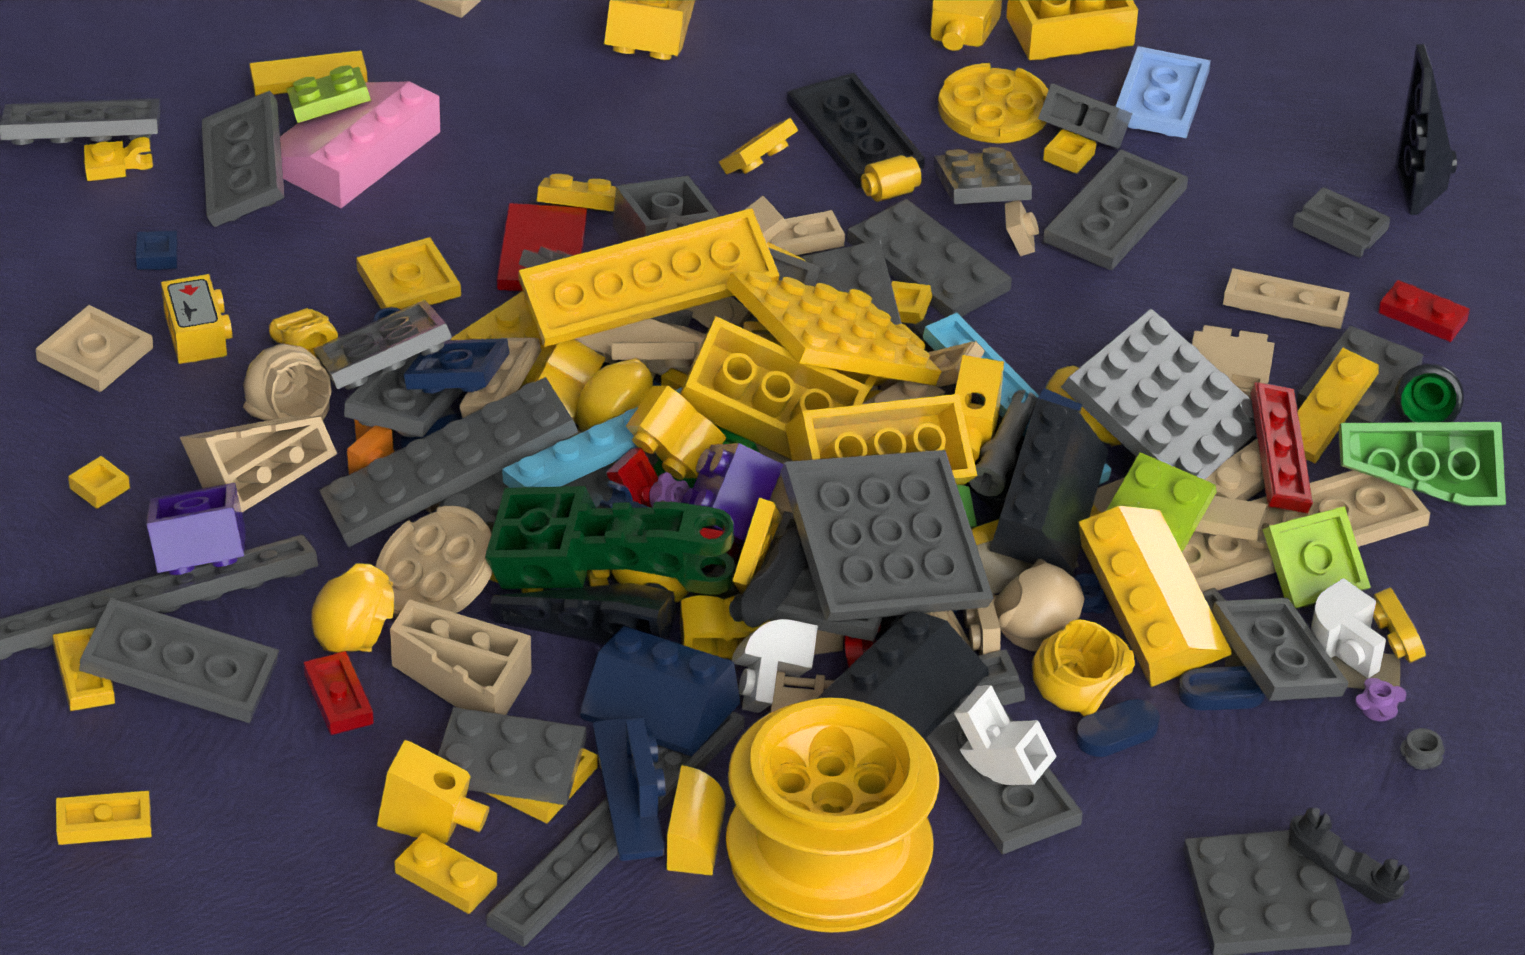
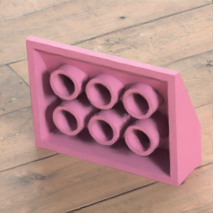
[280,81,440,208]

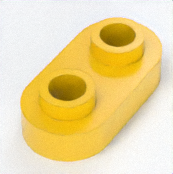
[1373,587,1426,663]

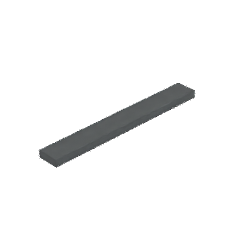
[487,711,744,947]

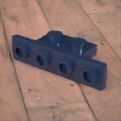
[593,717,666,861]

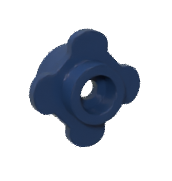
[1074,573,1108,614]

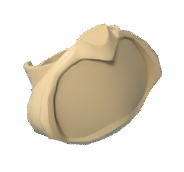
[243,343,332,421]
[993,559,1085,651]

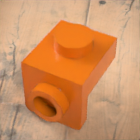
[347,419,394,475]

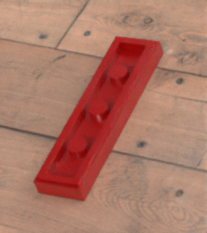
[1250,382,1313,514]

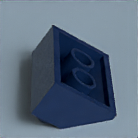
[580,626,740,757]

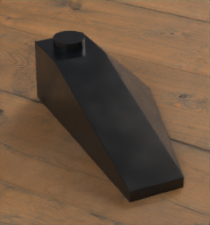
[1395,44,1457,215]
[491,583,677,645]

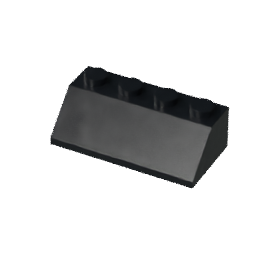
[989,398,1109,576]
[816,612,989,740]

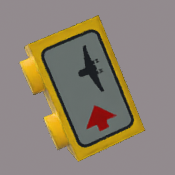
[161,274,232,364]

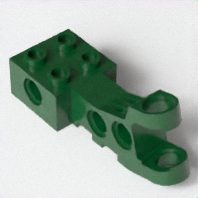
[485,486,735,595]

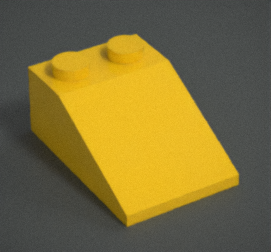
[604,0,695,60]

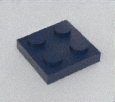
[404,338,510,393]

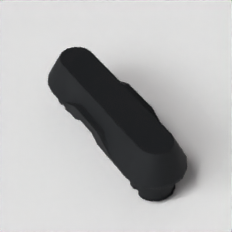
[729,528,808,628]
[1288,807,1410,904]

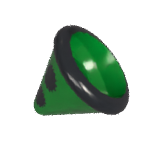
[1394,364,1464,423]

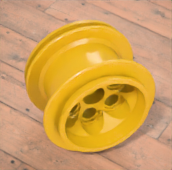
[726,698,939,932]

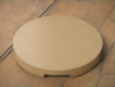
[375,506,493,618]

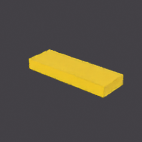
[249,50,368,96]

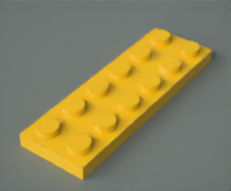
[518,208,780,347]

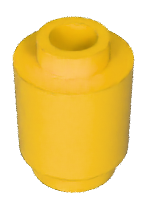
[861,155,922,202]

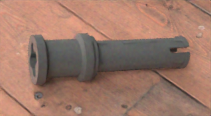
[969,390,1037,496]

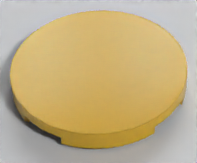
[938,63,1049,143]

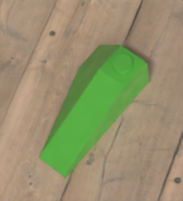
[1339,422,1506,506]

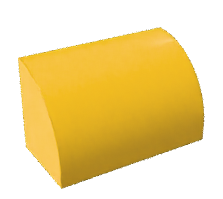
[667,765,726,876]

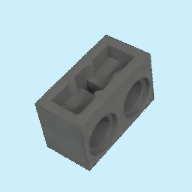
[1038,83,1133,149]

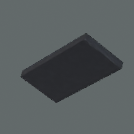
[787,73,925,188]

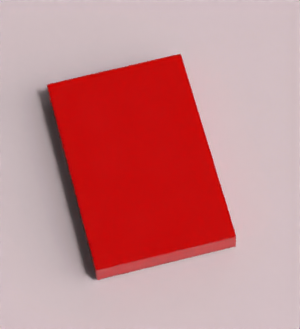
[497,203,587,291]

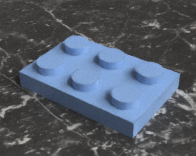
[1116,46,1211,138]

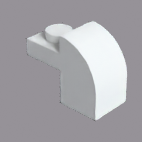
[1311,578,1386,678]
[732,619,818,713]
[954,685,1057,785]

